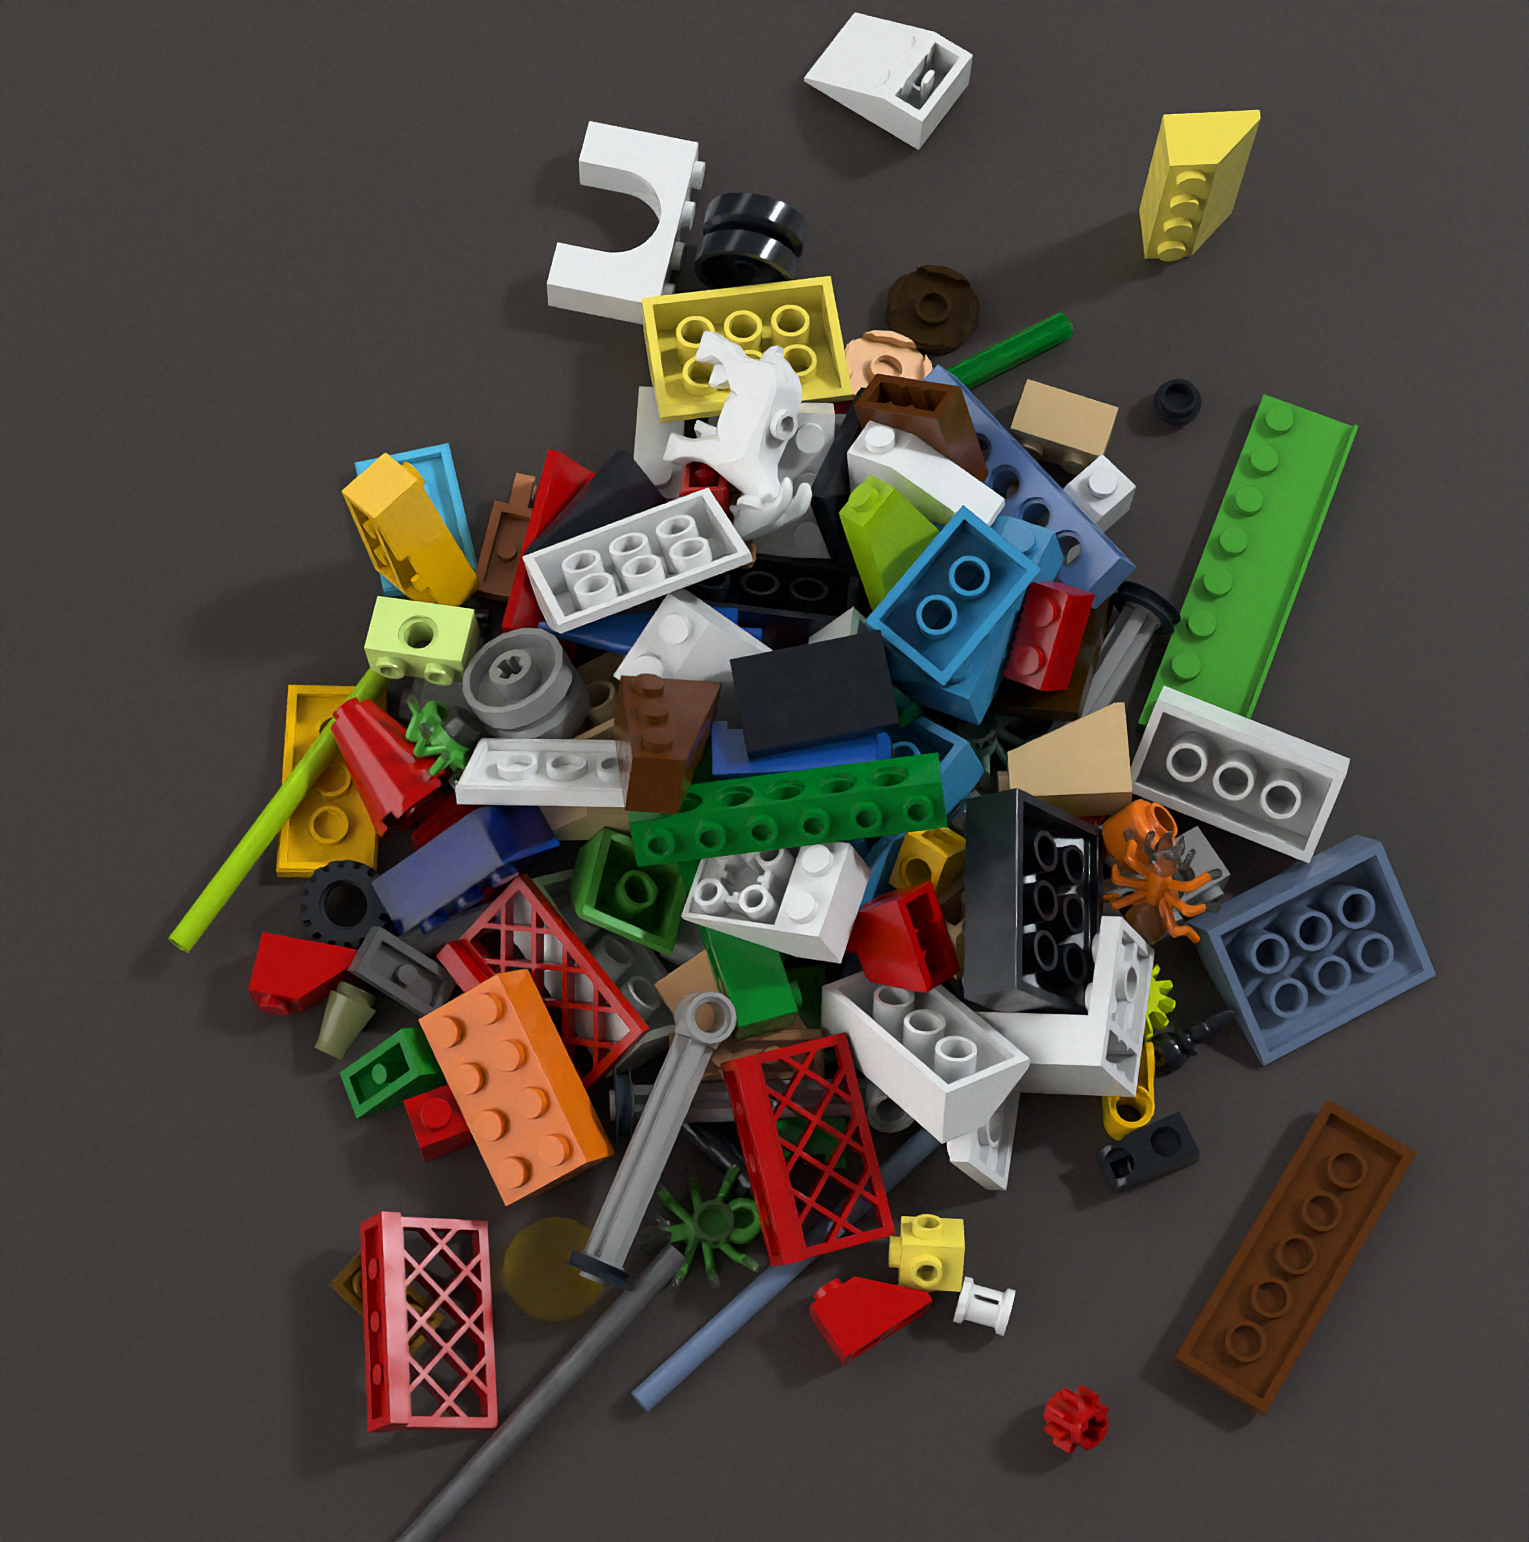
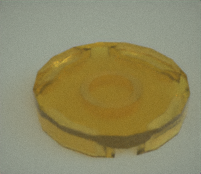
[503,1217,605,1322]

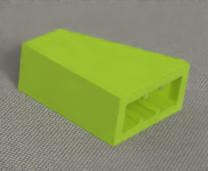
[839,475,940,612]

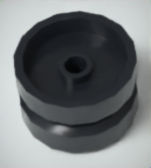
[694,192,808,290]

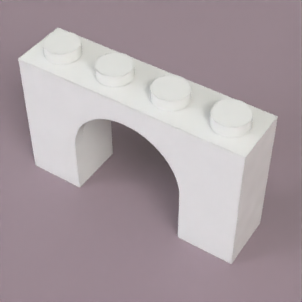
[547,121,705,325]

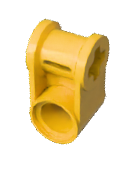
[1102,1042,1155,1141]

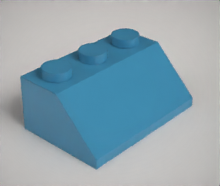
[865,505,1042,687]

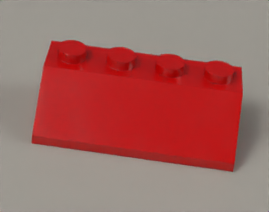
[502,449,596,660]

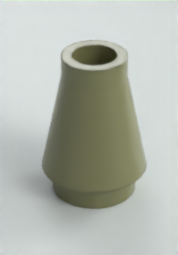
[314,981,377,1060]

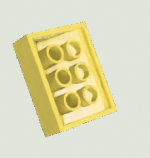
[642,276,853,423]

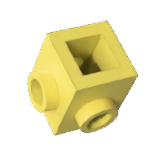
[888,1214,965,1293]

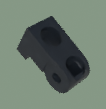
[1095,1111,1200,1193]

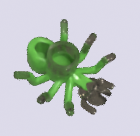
[406,694,485,791]
[638,1162,762,1290]

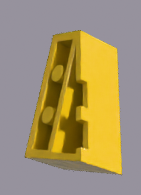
[341,452,482,607]

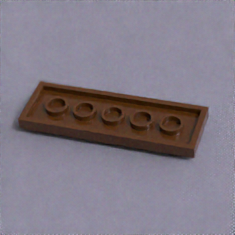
[1172,1099,1417,1417]

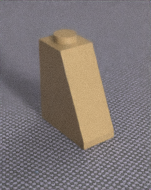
[997,702,1133,817]

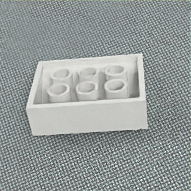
[522,488,753,633]

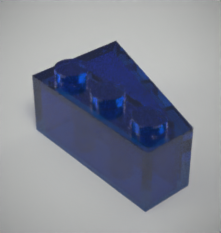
[371,805,560,936]

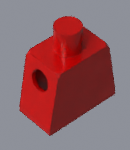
[845,881,961,992]

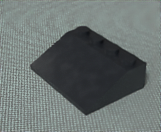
[962,788,1104,1015]

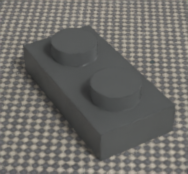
[348,926,457,1017]

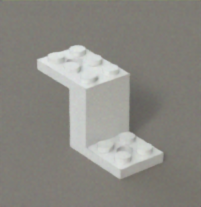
[947,916,1155,1191]

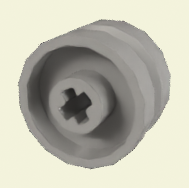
[462,628,590,739]

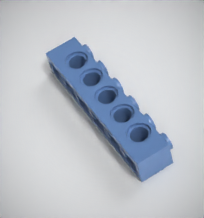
[922,365,1137,610]

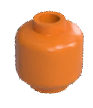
[1102,799,1178,875]

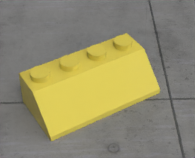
[1139,110,1261,262]

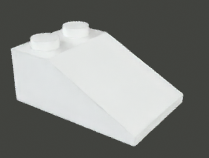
[613,588,773,730]

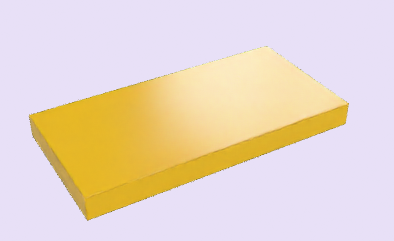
[276,685,388,878]

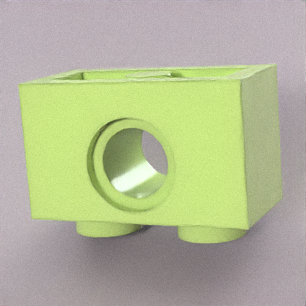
[364,596,480,686]

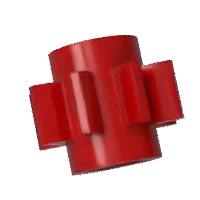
[1043,1384,1109,1454]

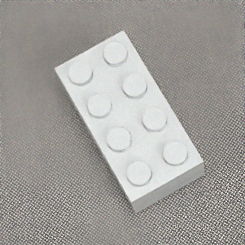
[1130,686,1350,863]

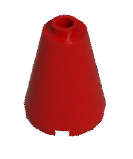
[330,697,461,839]

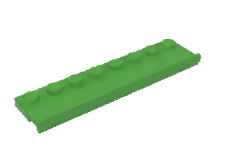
[1136,394,1359,733]

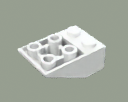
[804,12,973,150]
[681,842,871,964]

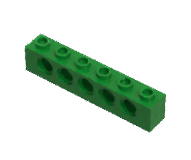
[629,752,947,867]

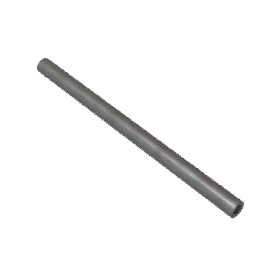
[395,1243,687,1542]

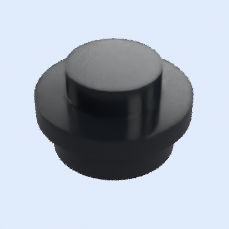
[1153,379,1202,426]

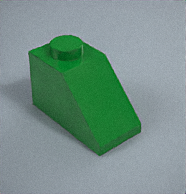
[340,1027,447,1119]

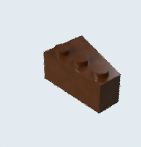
[613,673,722,814]

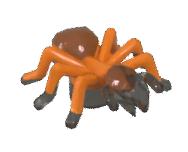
[1103,829,1223,944]

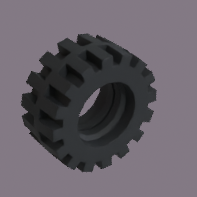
[299,860,393,950]

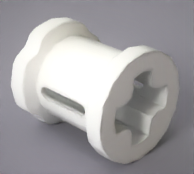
[953,1276,1016,1336]

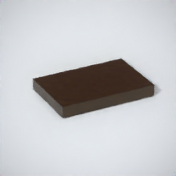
[985,596,1113,722]

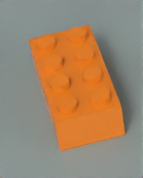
[418,969,616,1207]

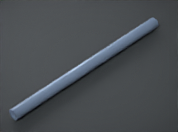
[631,1127,942,1412]

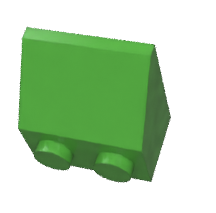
[568,826,687,956]

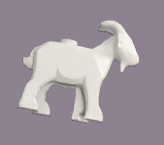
[663,331,812,541]

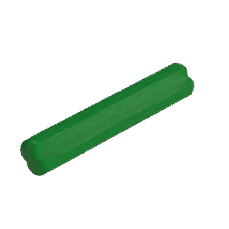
[947,313,1073,390]

